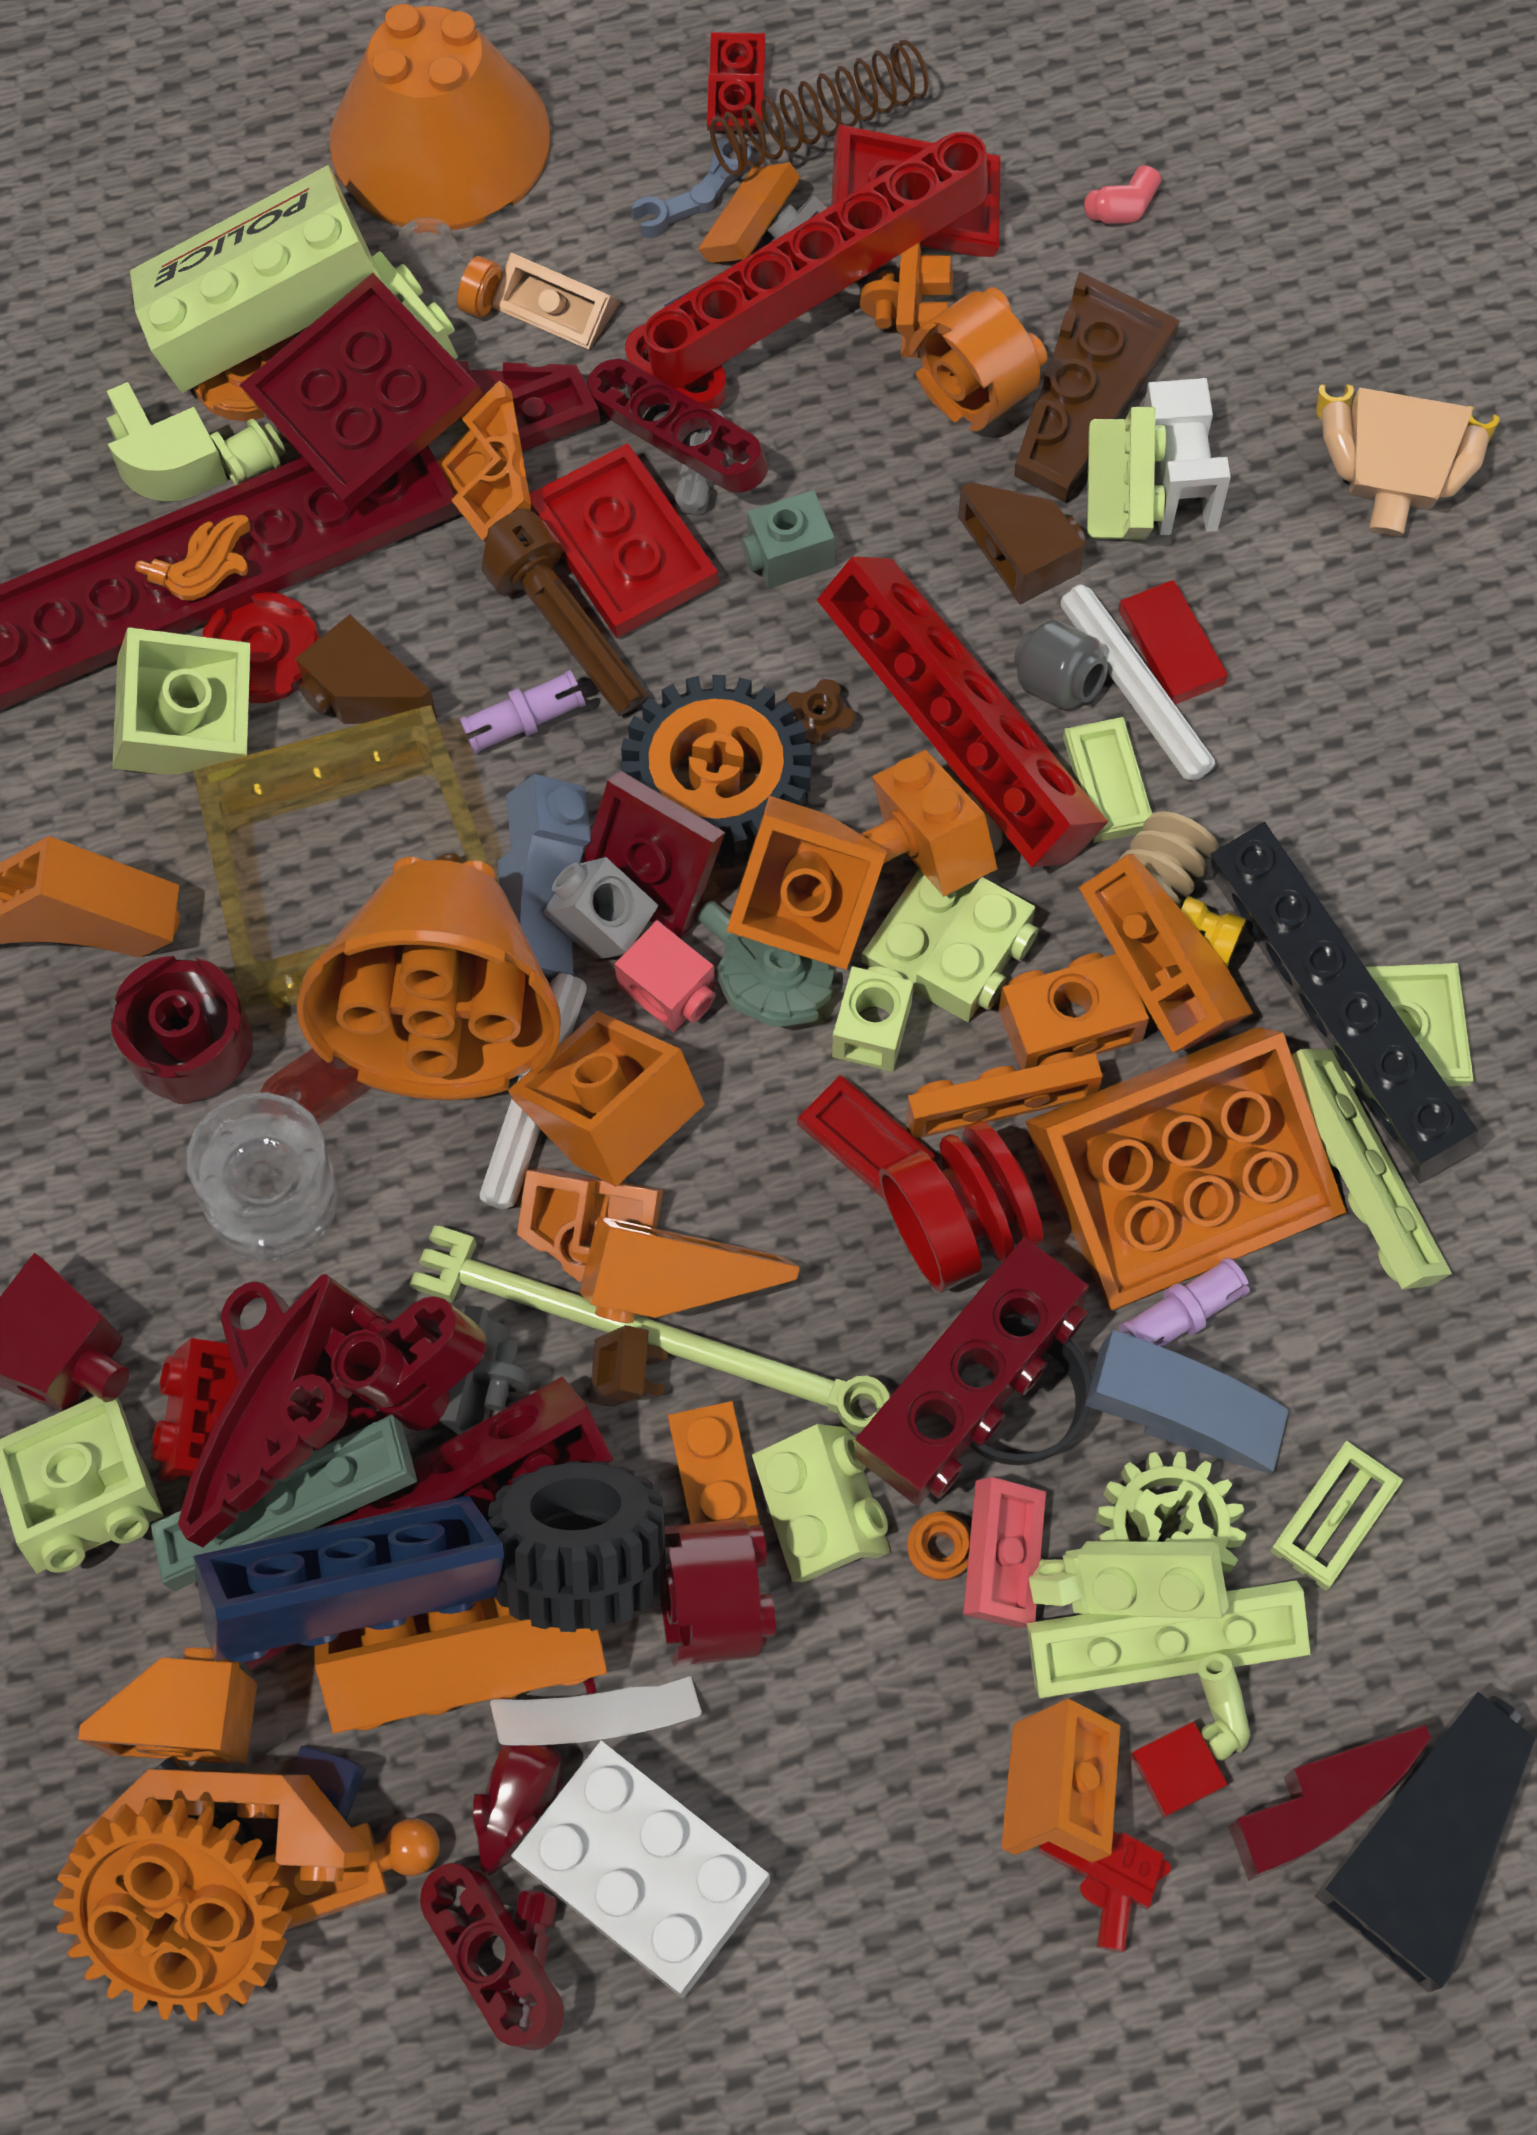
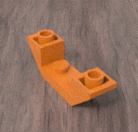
[76,1769,370,1881]

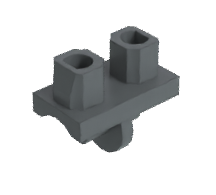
[438,1305,531,1435]

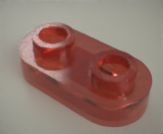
[259,1048,371,1136]

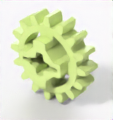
[1095,1452,1246,1572]

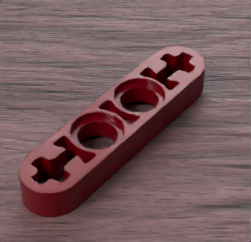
[587,359,768,493]

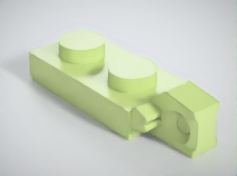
[1029,1541,1229,1618]

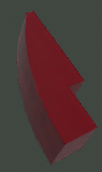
[1228,1725,1431,1881]

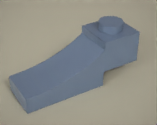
[497,774,591,982]

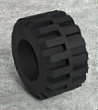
[488,1461,666,1632]

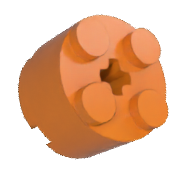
[909,287,1048,431]

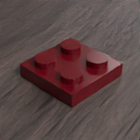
[582,771,725,938]

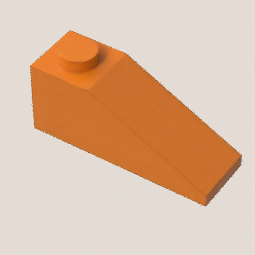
[1078,854,1253,1053]
[579,1216,800,1323]

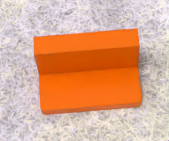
[1001,1698,1120,1862]

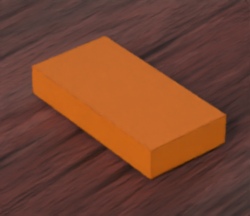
[698,162,800,263]

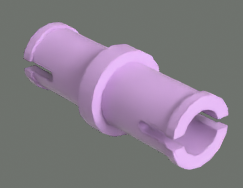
[459,670,586,755]
[1119,1258,1250,1347]

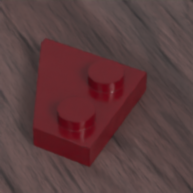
[457,361,600,452]

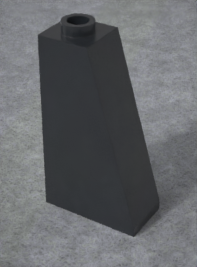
[1314,1692,1536,1993]

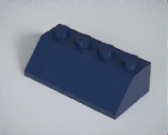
[193,1495,504,1662]

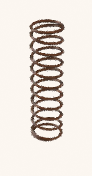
[710,40,929,177]

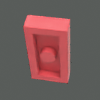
[963,1477,1046,1628]

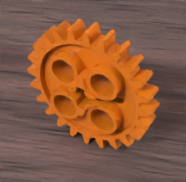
[54,1798,291,2021]

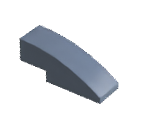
[1085,1330,1289,1474]

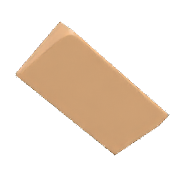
[491,253,621,350]

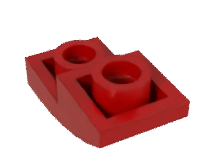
[707,32,766,131]

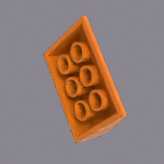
[1025,1027,1347,1310]

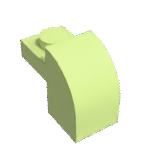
[106,382,228,501]

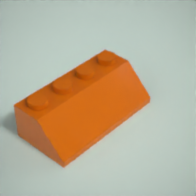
[315,1597,607,1734]

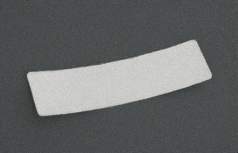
[490,1676,701,1745]

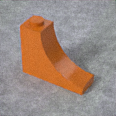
[0,836,180,957]

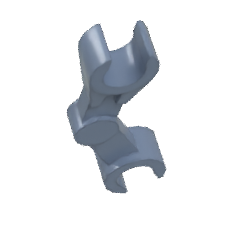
[632,137,752,238]

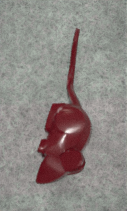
[472,1677,597,1876]

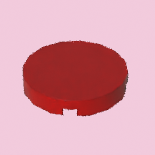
[202,592,320,704]

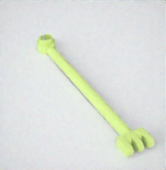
[409,1226,890,1434]

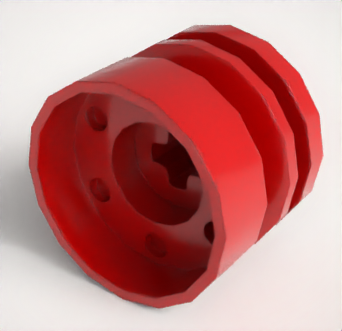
[879,1120,1044,1293]

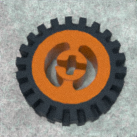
[621,674,812,868]

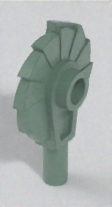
[697,901,834,1027]

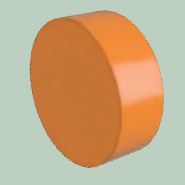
[457,256,502,318]

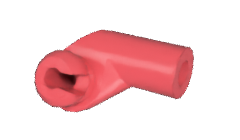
[1084,165,1162,224]

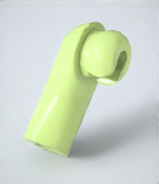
[1198,1653,1251,1761]

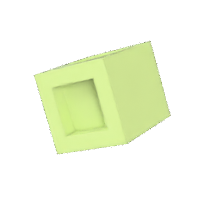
[832,966,914,1072]

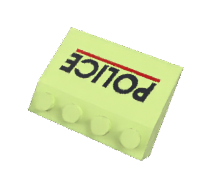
[130,165,385,393]

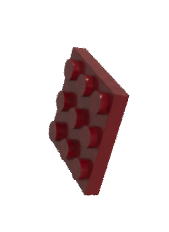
[239,273,484,510]

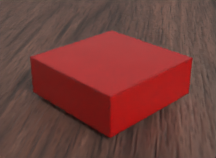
[1130,1721,1228,1819]

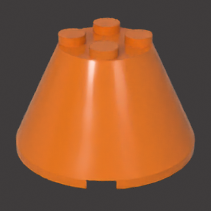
[330,4,550,231]
[297,857,561,1100]

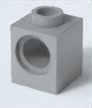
[542,857,659,960]

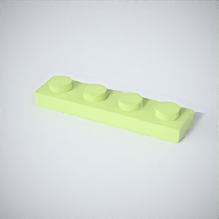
[1291,1049,1452,1290]
[1026,1580,1311,1698]

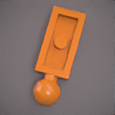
[255,1818,440,1930]

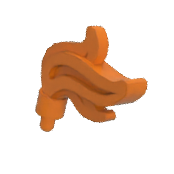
[135,515,250,600]

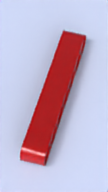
[644,132,988,387]

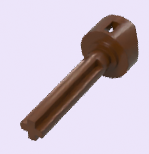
[481,508,648,717]

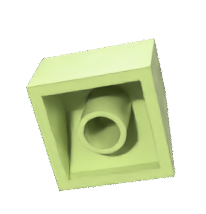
[112,628,250,774]

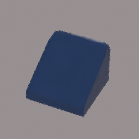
[290,1745,366,1821]

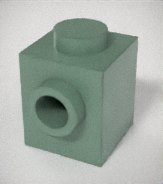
[741,490,835,589]

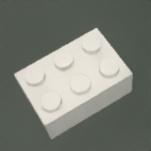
[511,1741,770,1999]

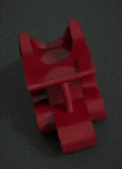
[177,1274,486,1548]

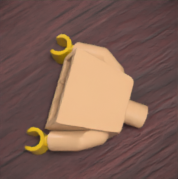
[1316,384,1500,536]

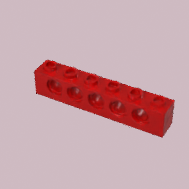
[817,556,1109,868]

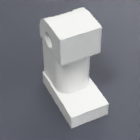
[1144,378,1231,535]

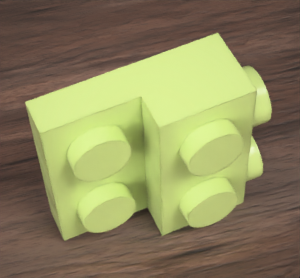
[861,870,1039,1023]
[0,1396,164,1574]

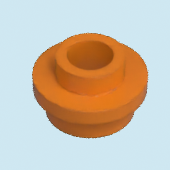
[907,1512,971,1581]

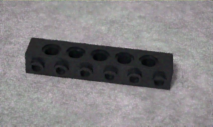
[1210,821,1478,1184]

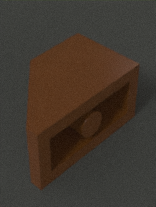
[958,482,1086,605]
[295,614,437,725]

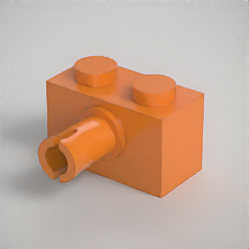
[861,749,998,897]

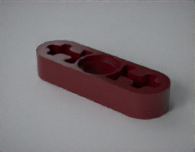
[420,1863,564,2050]

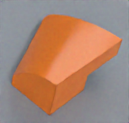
[437,381,531,543]
[517,1167,664,1283]

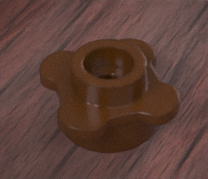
[785,679,855,744]

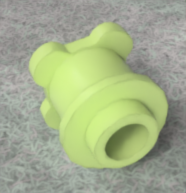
[210,418,286,485]

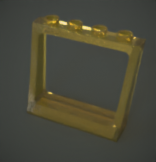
[193,705,489,1008]

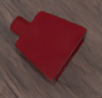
[0,1253,129,1412]

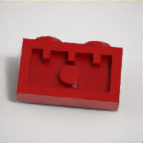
[151,1337,239,1482]

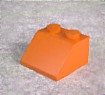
[726,796,887,970]
[508,1011,705,1187]
[78,1647,258,1765]

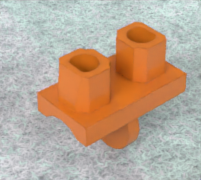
[860,242,954,358]

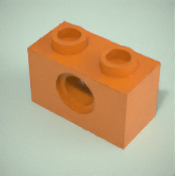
[999,953,1149,1070]

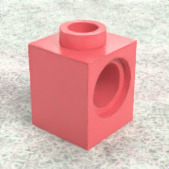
[614,920,716,1032]

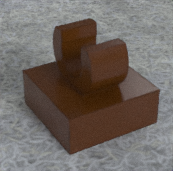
[589,1325,668,1407]

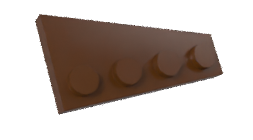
[1014,271,1180,501]

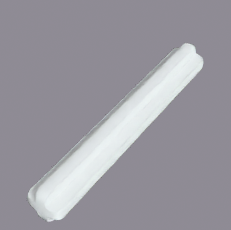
[1060,584,1215,782]
[479,973,587,1210]

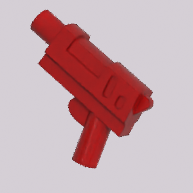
[1038,1831,1171,1953]

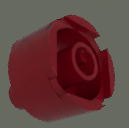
[111,956,253,1104]
[660,1518,776,1667]

